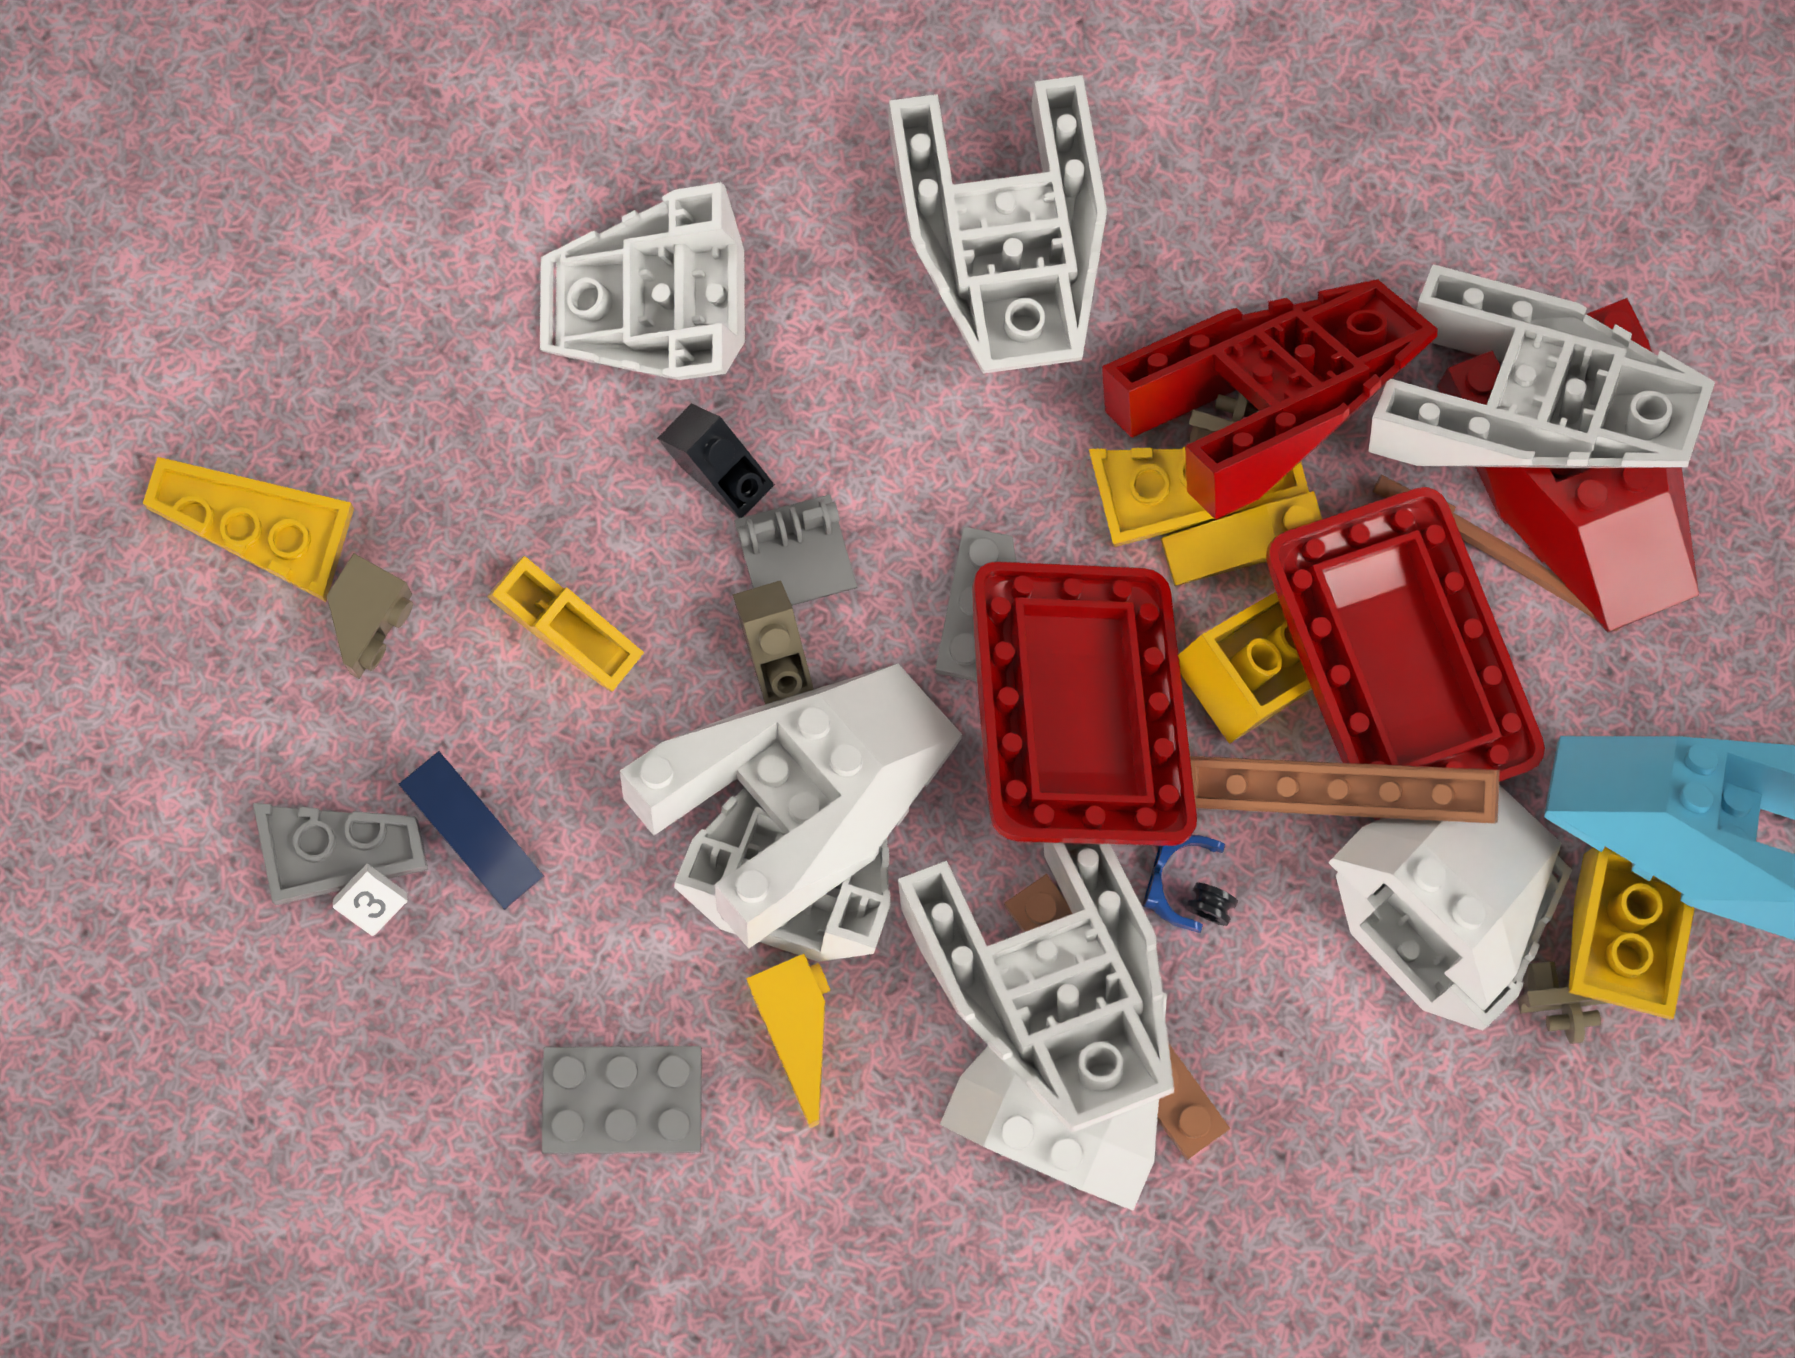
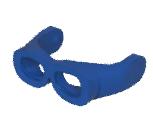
[1142,835,1225,933]

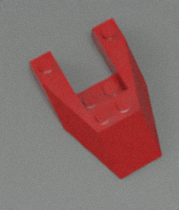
[1102,279,1438,520]
[1437,298,1699,632]

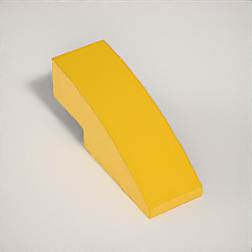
[487,556,644,692]

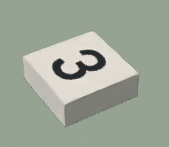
[333,863,407,936]

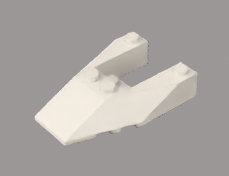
[888,75,1107,374]
[1368,264,1715,468]
[620,664,962,949]
[898,842,1174,1132]

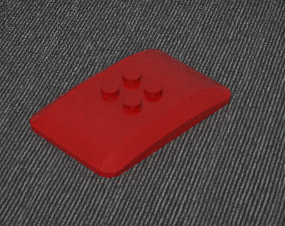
[1266,487,1545,820]
[972,562,1197,846]

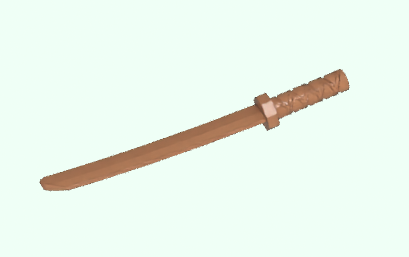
[1372,475,1621,631]

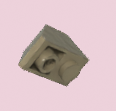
[327,553,413,679]
[732,580,814,704]

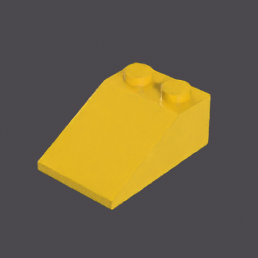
[1177,592,1312,744]
[1569,846,1695,1020]

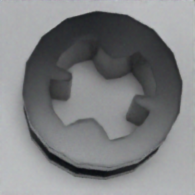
[1185,882,1238,926]

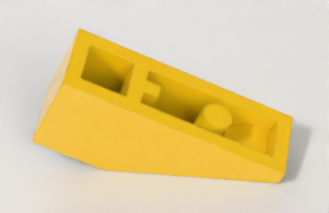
[1160,491,1322,586]
[746,953,831,1128]

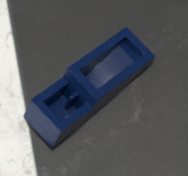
[399,751,544,910]

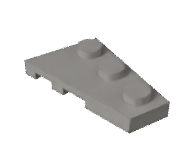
[935,527,1016,681]
[253,803,429,905]

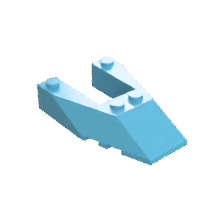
[1544,736,1795,941]

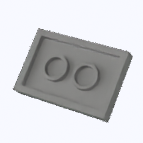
[542,1046,702,1154]

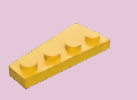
[1089,447,1309,547]
[143,457,354,602]

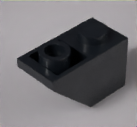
[657,403,775,518]

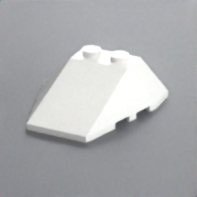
[540,182,745,380]
[1328,785,1562,1011]
[674,787,891,962]
[1336,855,1572,1031]
[940,992,1167,1211]

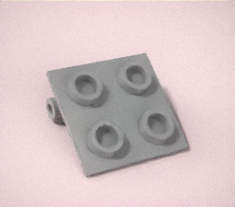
[734,494,857,606]

